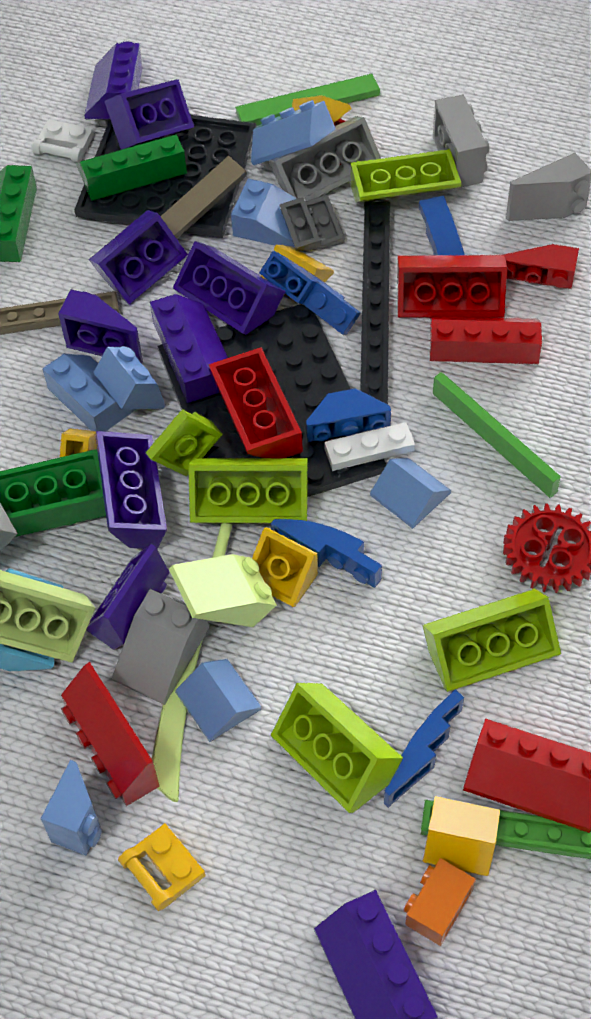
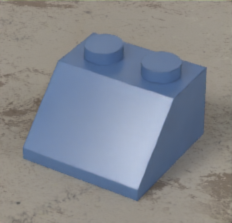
[93,346,165,409]
[40,760,102,856]

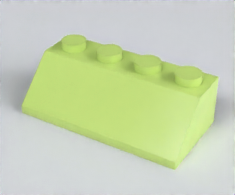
[0,570,95,662]

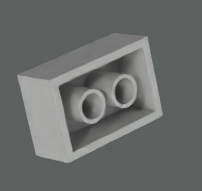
[432,94,490,188]

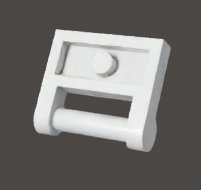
[32,119,94,162]

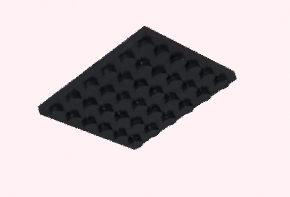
[74,115,256,238]

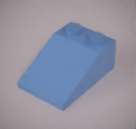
[231,179,306,252]

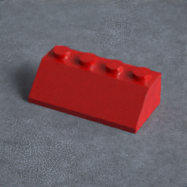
[397,255,507,318]
[430,316,542,364]
[208,347,303,458]
[61,662,160,806]
[463,718,591,833]

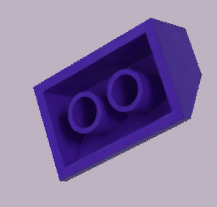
[88,210,188,304]
[86,544,170,650]

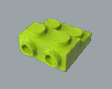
[146,409,223,477]

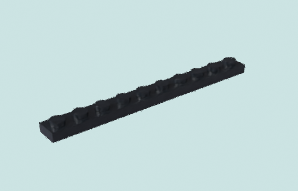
[360,201,390,405]

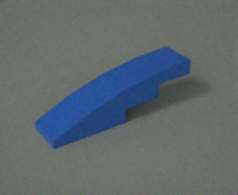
[419,195,465,255]
[384,689,464,808]

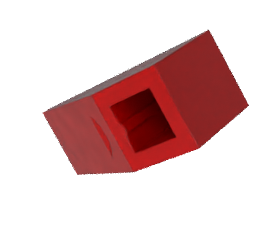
[503,244,579,289]

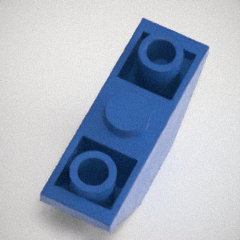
[306,388,391,442]

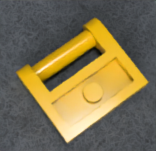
[118,823,206,911]

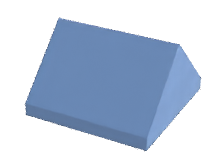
[370,458,451,529]
[175,659,262,742]

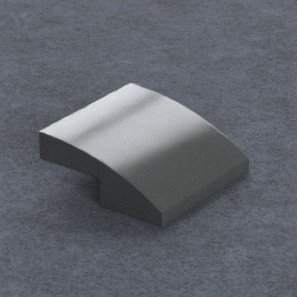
[279,195,345,251]

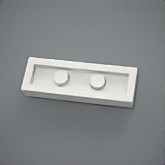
[324,422,415,471]

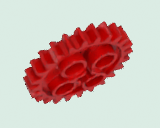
[503,503,591,593]

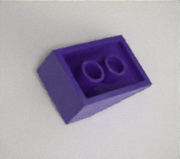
[104,79,194,150]
[58,289,143,364]

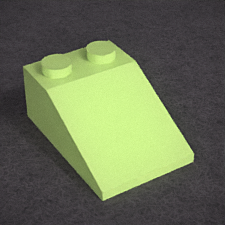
[169,554,277,627]

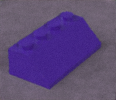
[84,41,142,119]
[173,241,286,335]
[150,294,228,403]
[95,431,167,549]
[314,890,438,1019]

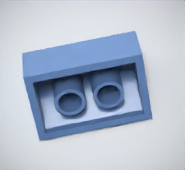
[251,100,336,166]
[42,354,137,432]

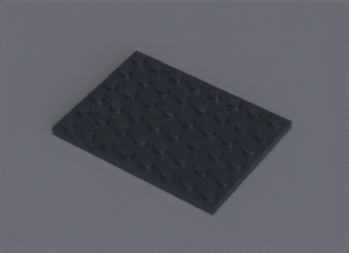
[157,304,386,497]

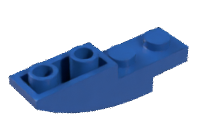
[259,251,361,335]
[271,519,382,588]

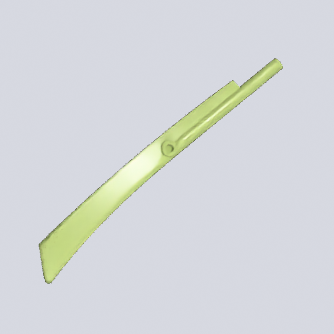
[152,523,233,802]

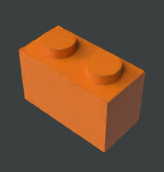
[403,858,476,946]

